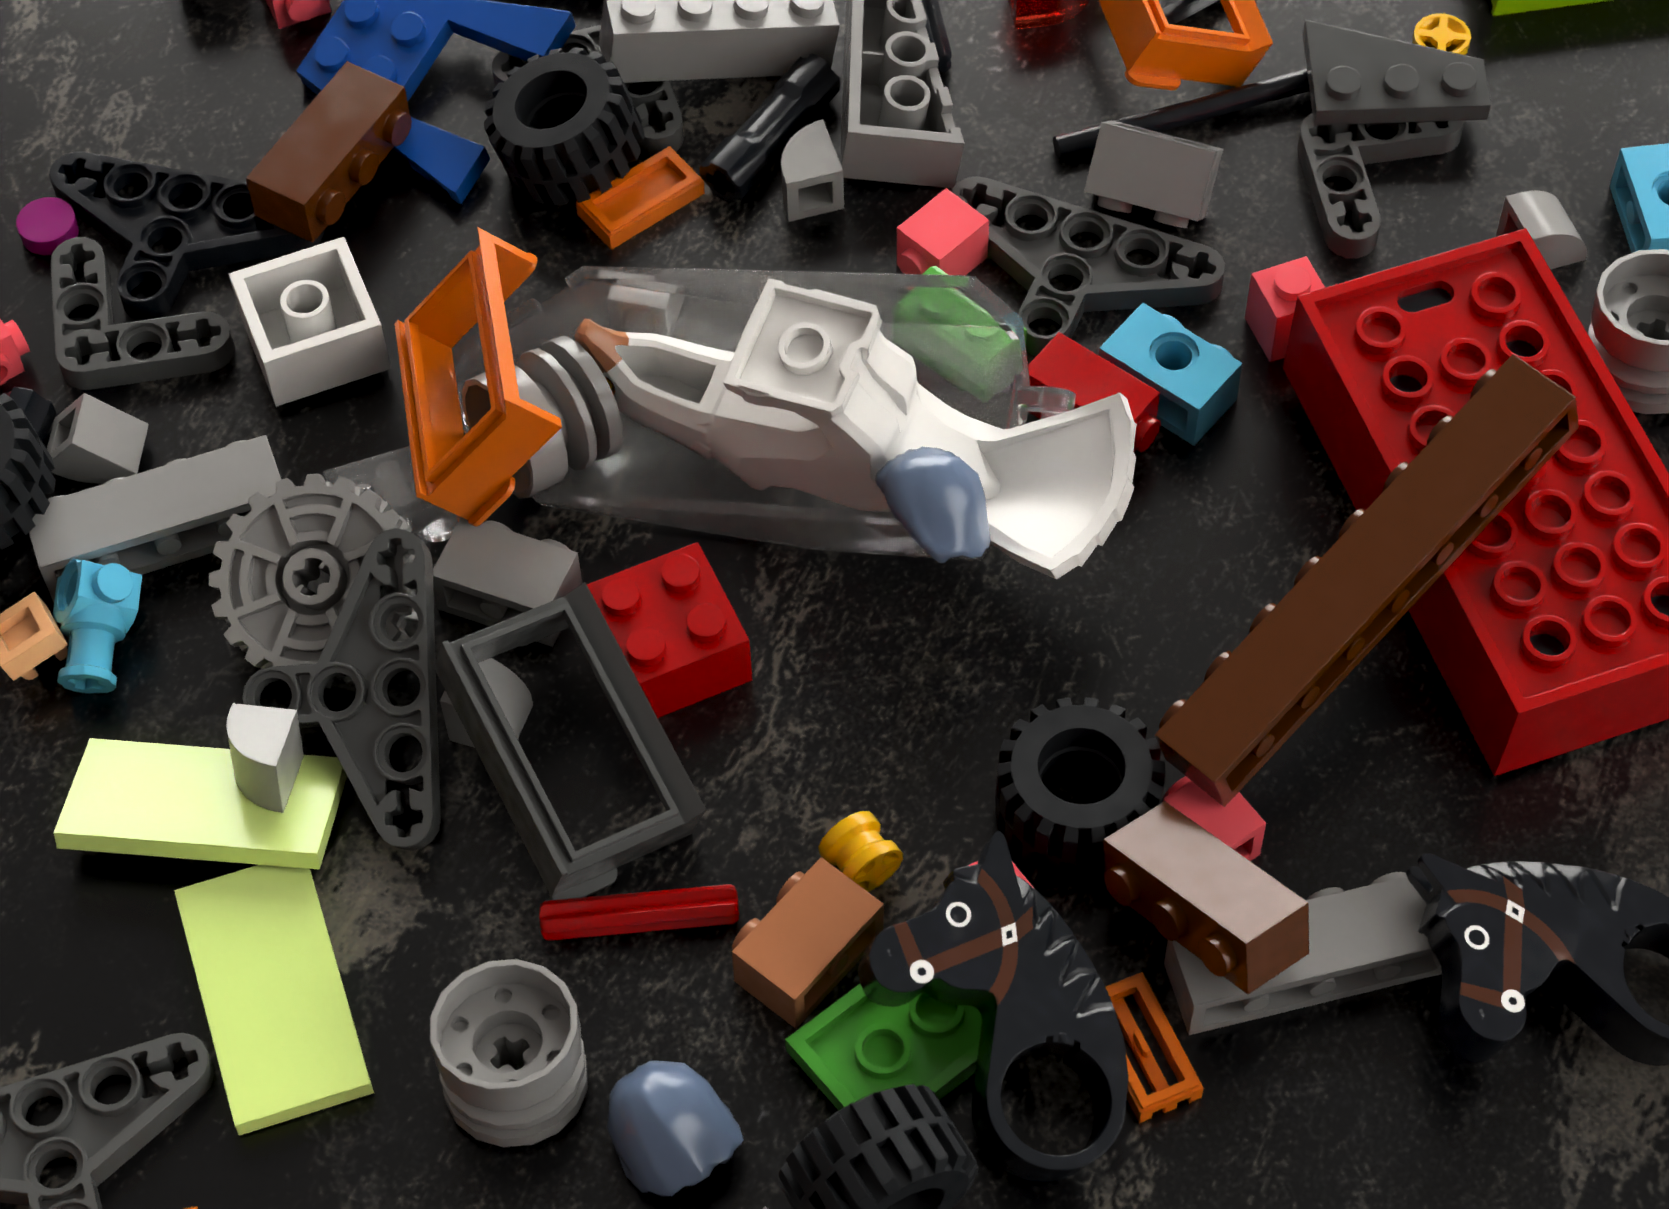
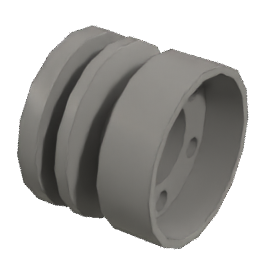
[1588,249,1669,414]
[462,335,623,498]
[430,959,588,1147]

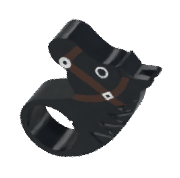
[858,831,1128,1182]
[1406,854,1669,1066]

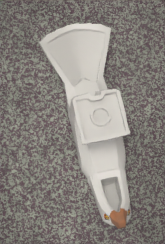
[574,279,1137,579]

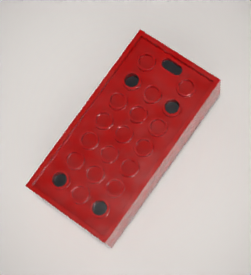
[1283,228,1669,776]

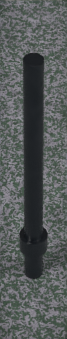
[1053,69,1310,159]

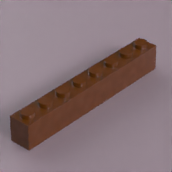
[1155,354,1579,807]

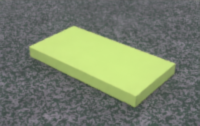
[53,738,347,870]
[174,865,374,1136]

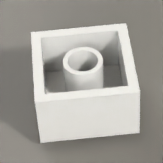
[229,237,391,407]

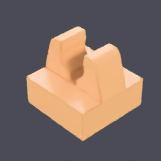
[0,591,68,681]

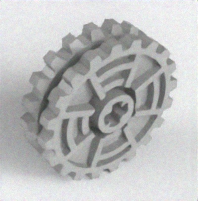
[209,474,418,688]

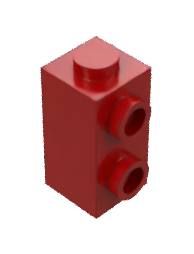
[1021,332,1161,453]

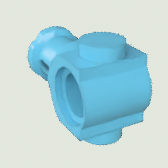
[53,559,142,694]

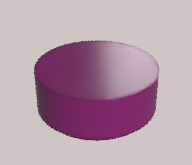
[16,197,79,255]

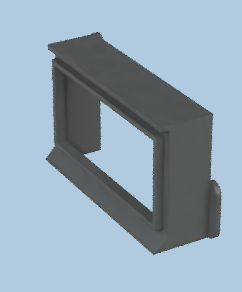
[434,582,706,900]

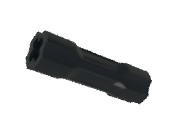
[700,53,841,203]

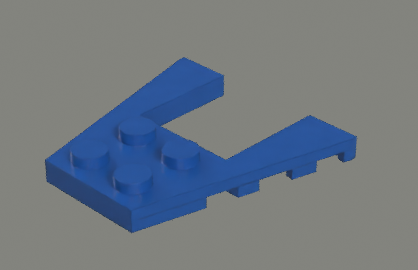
[296,0,576,204]

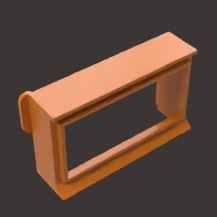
[1098,0,1273,91]
[394,227,562,527]

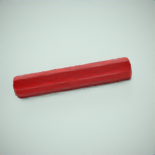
[539,884,739,941]

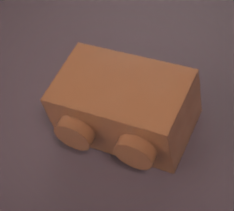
[732,857,884,1029]

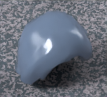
[875,446,990,563]
[607,1060,743,1196]

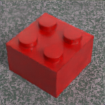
[587,542,753,718]

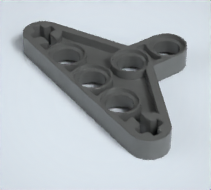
[951,176,1225,356]
[242,528,441,851]
[0,1033,215,1209]

